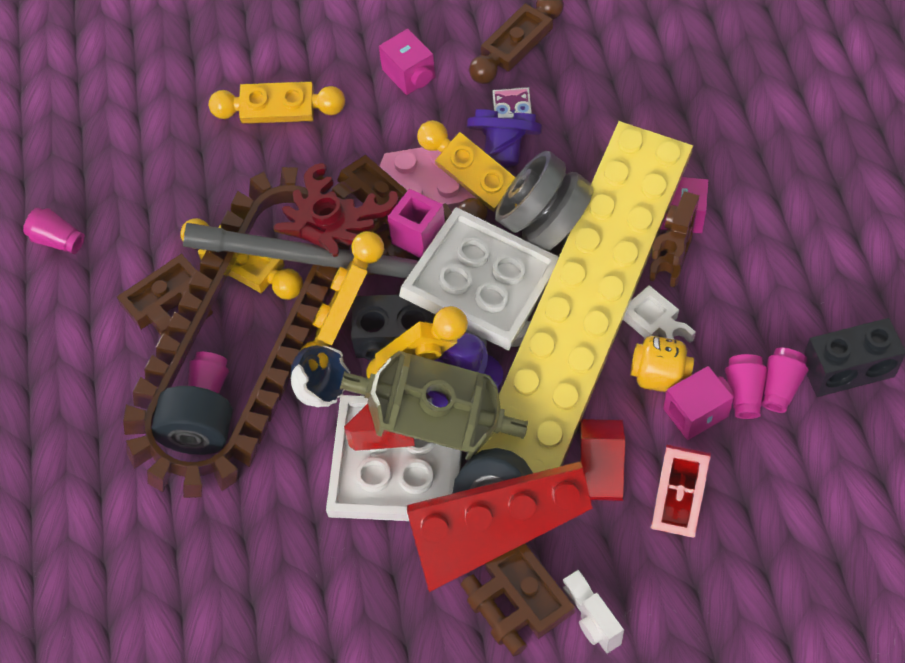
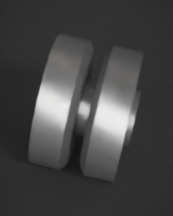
[495,151,593,251]

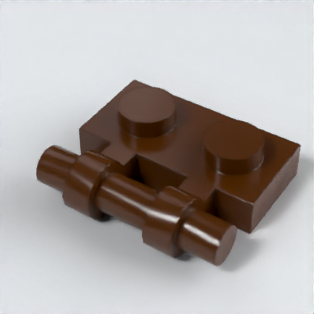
[460,544,575,657]

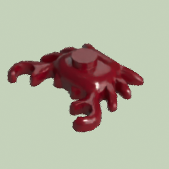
[273,163,399,257]

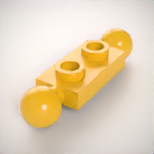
[208,82,345,124]
[417,120,517,212]
[180,218,303,300]
[300,231,384,371]
[366,306,468,378]

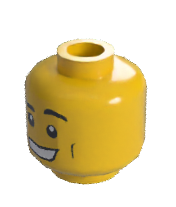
[630,336,694,392]

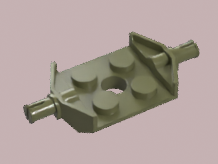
[340,351,528,460]

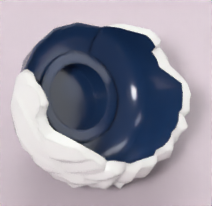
[291,345,350,407]

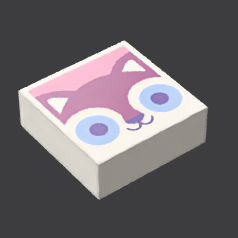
[493,87,532,119]

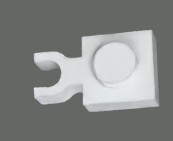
[623,285,696,343]
[563,570,624,654]

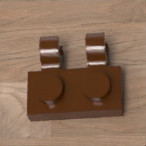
[332,154,407,233]
[649,191,700,287]
[117,253,214,337]

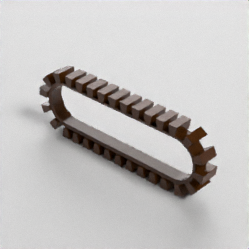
[123,167,350,498]

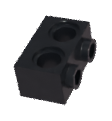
[351,295,436,360]
[804,318,905,397]

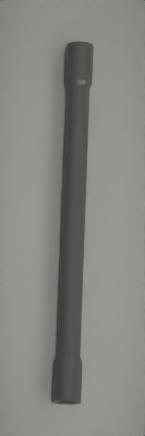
[183,223,419,279]

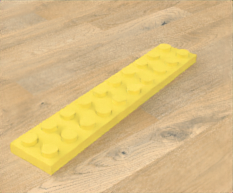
[475,121,693,473]

